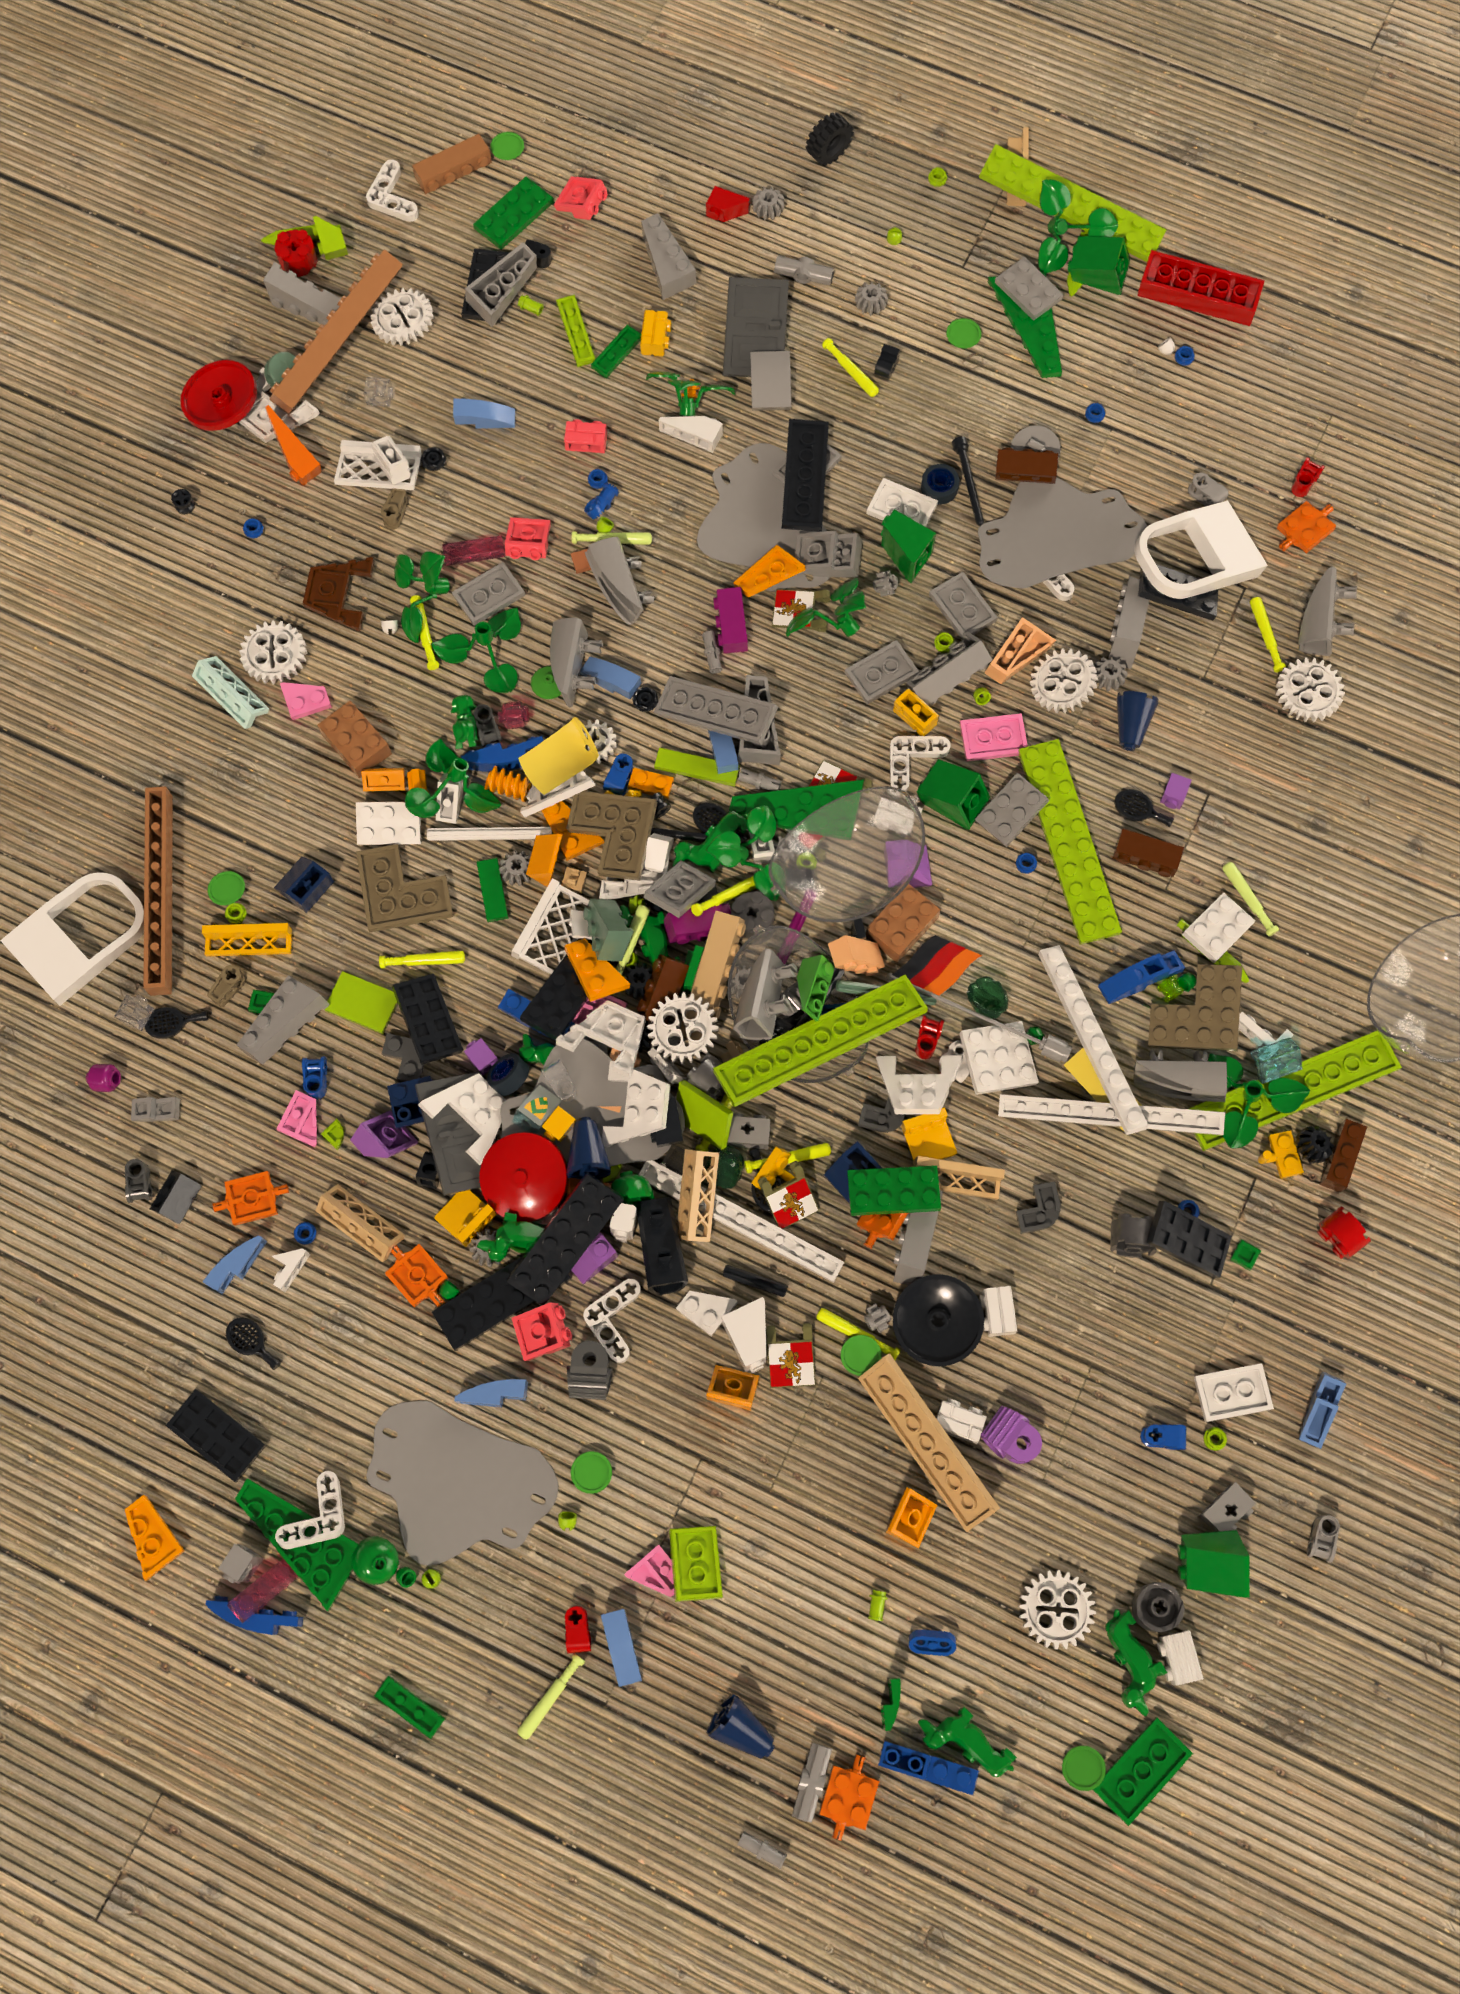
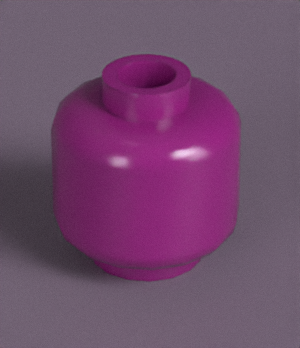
[86,1064,121,1092]

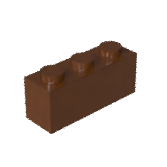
[995,448,1059,484]
[1112,829,1184,877]
[637,954,689,1025]
[1319,1119,1367,1193]

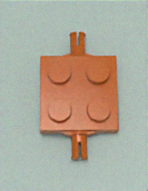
[1277,501,1336,554]
[212,1171,289,1226]
[856,1213,908,1249]
[385,1244,448,1308]
[818,1754,879,1841]

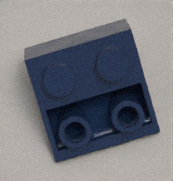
[274,857,334,913]
[387,1076,433,1129]
[824,1141,882,1204]

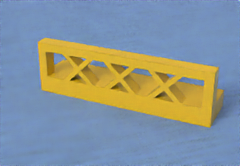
[202,923,292,956]

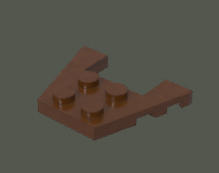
[303,557,375,631]

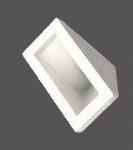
[643,833,674,873]

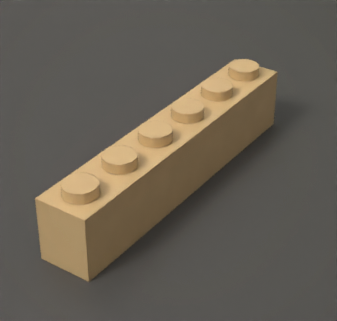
[680,911,746,1041]

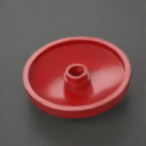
[180,360,257,431]
[479,1132,569,1222]

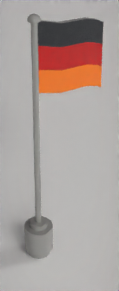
[886,935,1073,1063]

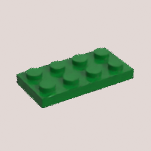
[473,177,554,250]
[847,1166,941,1216]
[1093,1717,1193,1826]

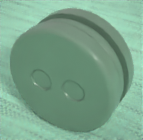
[264,352,296,387]

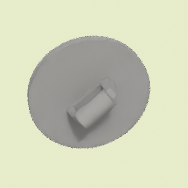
[1011,425,1061,459]

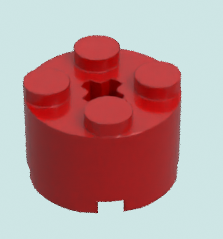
[275,230,318,277]
[1317,1206,1371,1259]

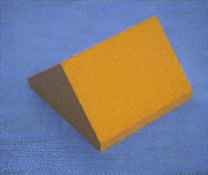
[526,834,562,887]
[706,1365,759,1411]
[886,1487,937,1548]

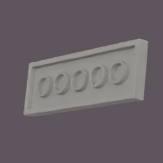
[654,676,778,745]

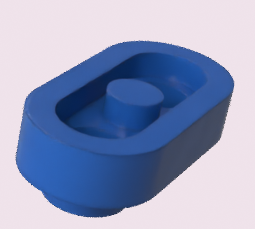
[909,1629,956,1656]

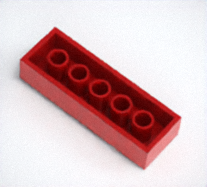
[1137,250,1265,326]

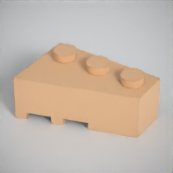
[984,617,1056,684]

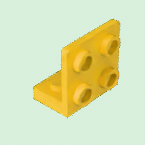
[901,1108,957,1160]
[434,1190,496,1247]

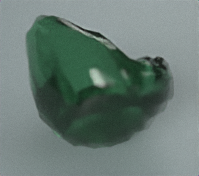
[966,976,1009,1019]
[704,1144,744,1189]

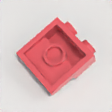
[554,176,607,220]
[505,517,551,560]
[512,1302,572,1361]

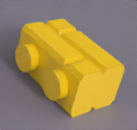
[640,310,671,356]
[893,688,939,736]

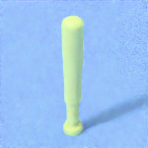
[572,531,652,545]
[1222,862,1279,936]
[616,905,650,975]
[517,1653,585,1740]

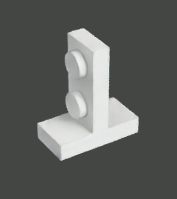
[1239,1012,1294,1071]

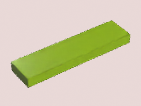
[556,295,595,367]
[654,747,740,787]

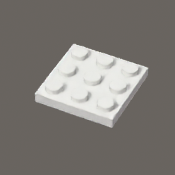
[959,1021,1039,1095]

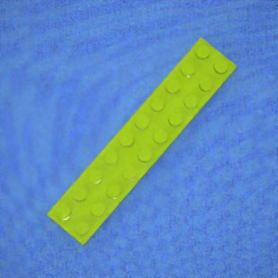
[978,144,1166,262]
[1018,739,1122,945]
[713,975,928,1107]
[1189,1029,1402,1151]

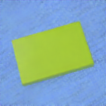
[325,971,398,1034]
[676,1080,733,1150]
[669,1526,723,1602]

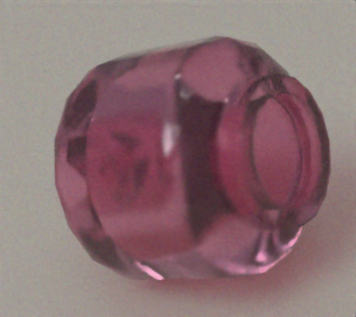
[498,701,530,729]

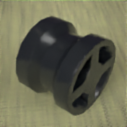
[171,489,195,515]
[649,792,671,819]

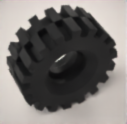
[806,112,854,166]

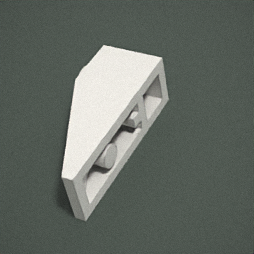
[659,416,723,453]

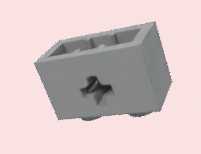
[727,1113,770,1150]
[1198,1482,1256,1532]

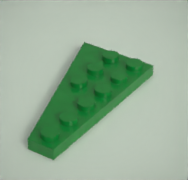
[988,272,1062,378]
[729,780,864,840]
[235,1479,358,1612]

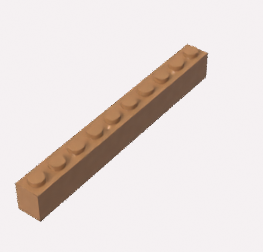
[269,249,403,415]
[143,786,173,996]

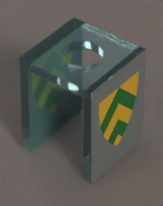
[512,1085,561,1134]

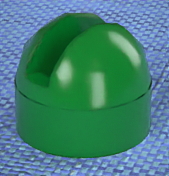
[1177,973,1197,992]
[1026,1026,1045,1045]
[440,1280,460,1299]
[396,1566,416,1588]

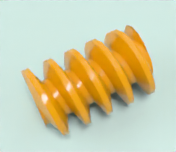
[485,766,532,802]

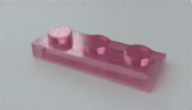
[442,535,505,566]
[227,1558,298,1623]

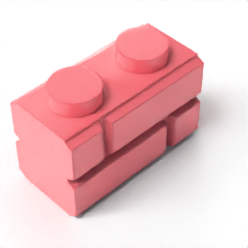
[564,419,607,453]

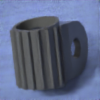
[567,1341,613,1400]

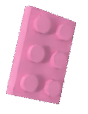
[960,713,1028,762]

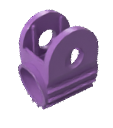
[980,1406,1042,1464]

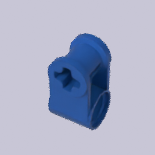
[603,754,633,796]
[302,1056,327,1100]
[1140,1424,1186,1450]

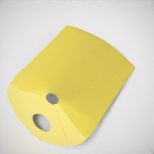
[518,717,599,795]

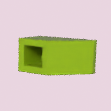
[311,216,348,261]

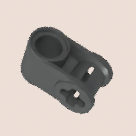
[474,704,502,747]
[124,1159,153,1203]

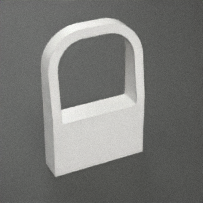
[1134,501,1268,599]
[0,873,144,1006]

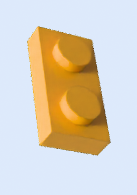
[361,768,406,791]
[628,768,674,799]

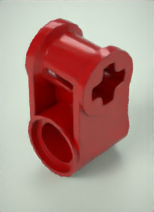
[1291,457,1325,497]
[915,1015,944,1060]
[565,1606,591,1654]

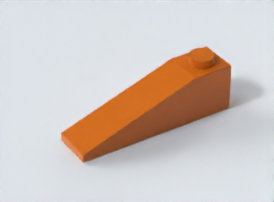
[265,405,322,486]

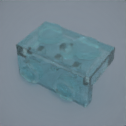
[1250,1038,1302,1084]

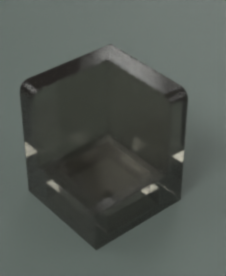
[662,1144,685,1176]

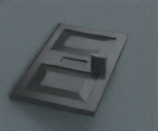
[723,277,789,377]
[415,1071,498,1196]

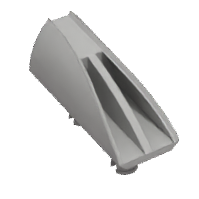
[584,537,654,625]
[1298,566,1357,656]
[550,618,603,708]
[733,948,798,1040]
[1133,1049,1227,1102]

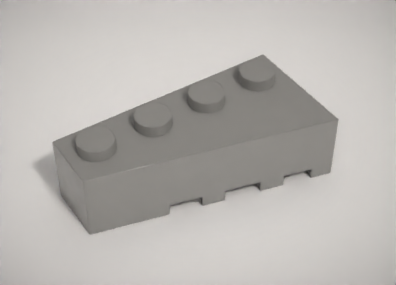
[641,213,696,300]
[465,242,537,327]
[263,262,341,326]
[1108,577,1149,669]
[906,631,992,706]
[738,675,781,765]
[237,975,330,1065]
[893,1190,943,1285]

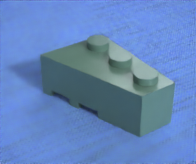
[583,899,634,961]

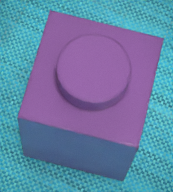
[1160,773,1192,809]
[464,1038,498,1076]

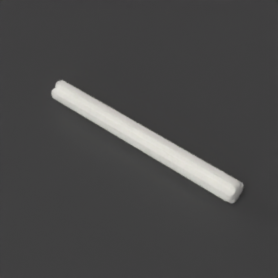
[426,827,552,841]

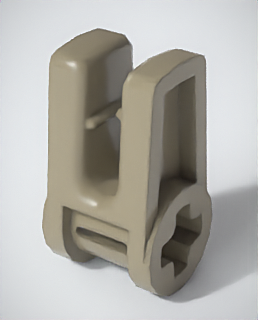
[381,488,408,530]
[207,965,246,1007]

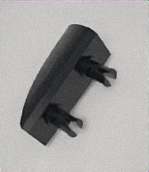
[636,1197,688,1296]

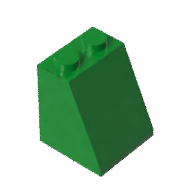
[1068,236,1130,295]
[881,509,936,583]
[917,759,991,830]
[1177,1530,1250,1598]

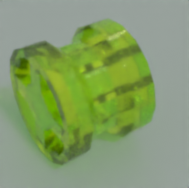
[1156,976,1184,1003]

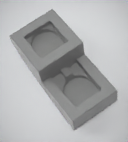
[131,1097,180,1122]

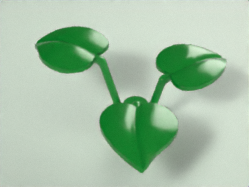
[1038,179,1118,273]
[646,372,735,417]
[394,551,450,643]
[786,577,866,637]
[432,608,521,693]
[405,739,501,818]
[706,805,783,901]
[1207,1053,1310,1149]

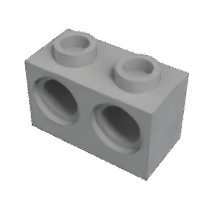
[218,1544,264,1584]

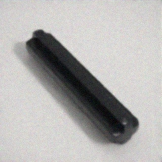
[723,1265,788,1297]

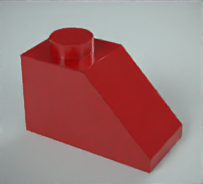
[706,186,750,222]

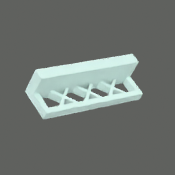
[192,656,269,729]

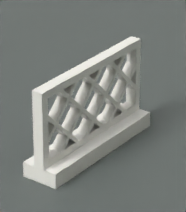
[334,440,422,490]
[511,878,590,975]

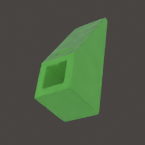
[797,955,835,1021]

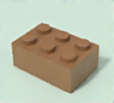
[317,701,392,778]
[865,883,941,963]

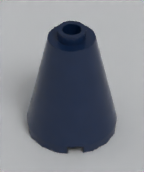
[1116,691,1159,751]
[566,1117,611,1179]
[707,1694,775,1759]

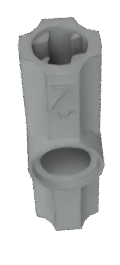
[774,255,834,286]
[792,1742,832,1823]

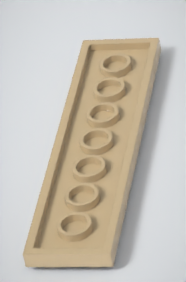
[858,1353,1000,1532]

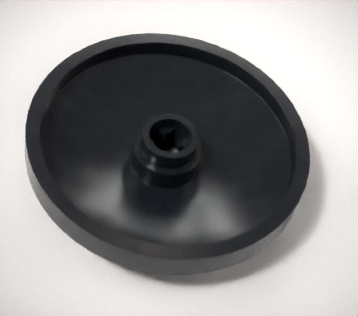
[893,1274,984,1366]

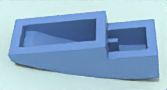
[453,399,515,429]
[580,657,641,700]
[708,730,738,774]
[203,1235,267,1295]
[1298,1372,1346,1449]
[454,1379,528,1408]
[601,1609,642,1687]

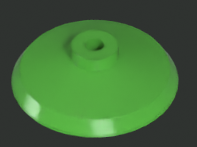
[490,132,524,160]
[946,318,981,348]
[531,666,561,699]
[207,871,245,905]
[841,1335,882,1376]
[571,1451,612,1494]
[1062,1746,1106,1791]

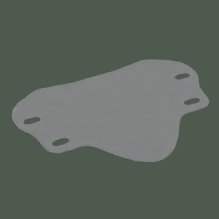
[697,443,830,592]
[978,477,1147,589]
[500,1039,685,1166]
[367,1401,558,1565]

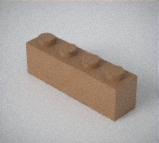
[412,134,492,194]

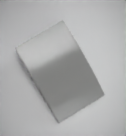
[750,351,792,411]
[795,530,862,577]

